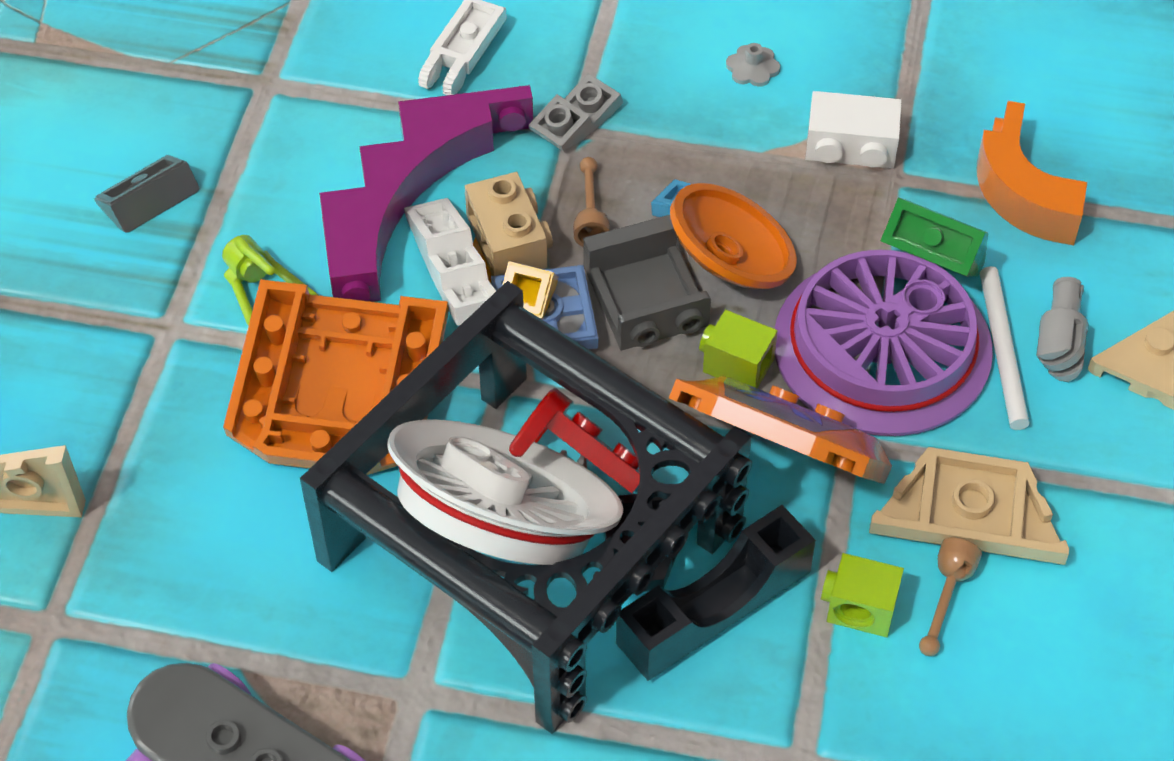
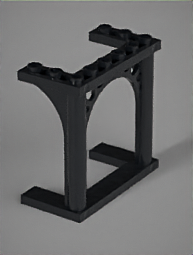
[300,280,752,734]

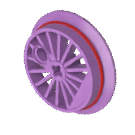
[775,250,993,436]

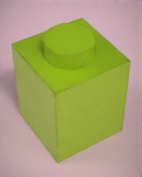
[699,309,778,388]

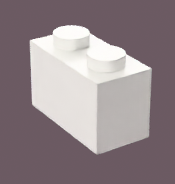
[805,91,902,169]

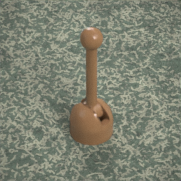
[573,157,610,247]
[919,538,982,656]

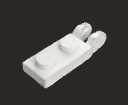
[418,0,507,95]

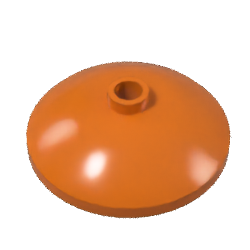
[670,183,797,289]

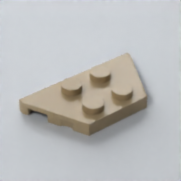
[1088,311,1174,410]
[869,447,1069,565]

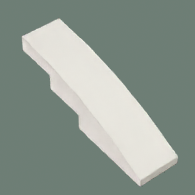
[404,198,496,326]

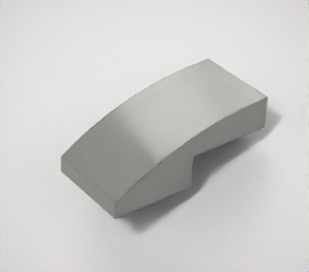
[529,73,623,151]

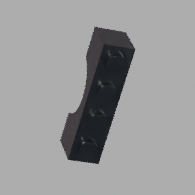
[616,505,816,681]

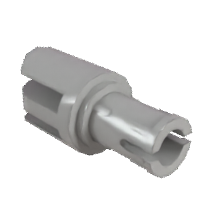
[1036,277,1088,382]

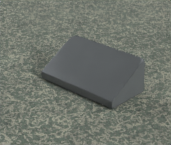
[94,155,199,233]

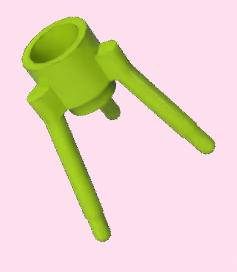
[222,235,319,326]

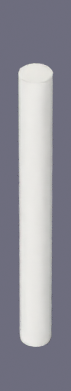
[980,266,1029,430]

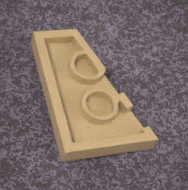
[0,445,86,518]

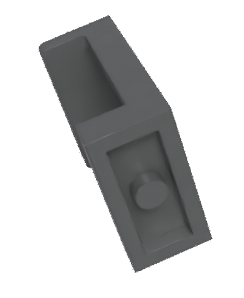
[583,215,711,351]

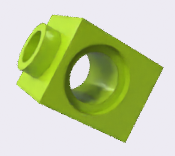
[821,553,904,637]

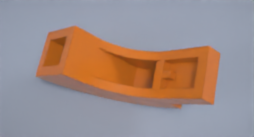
[976,101,1087,246]

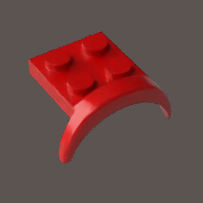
[509,388,640,493]

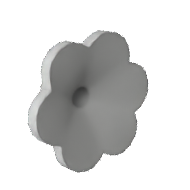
[726,43,780,87]

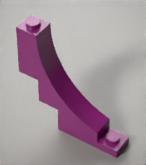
[319,85,533,302]

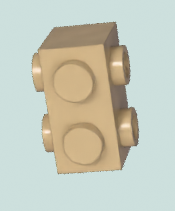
[465,172,553,276]

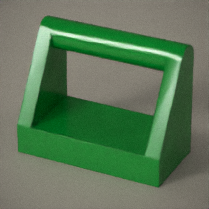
[880,197,988,277]

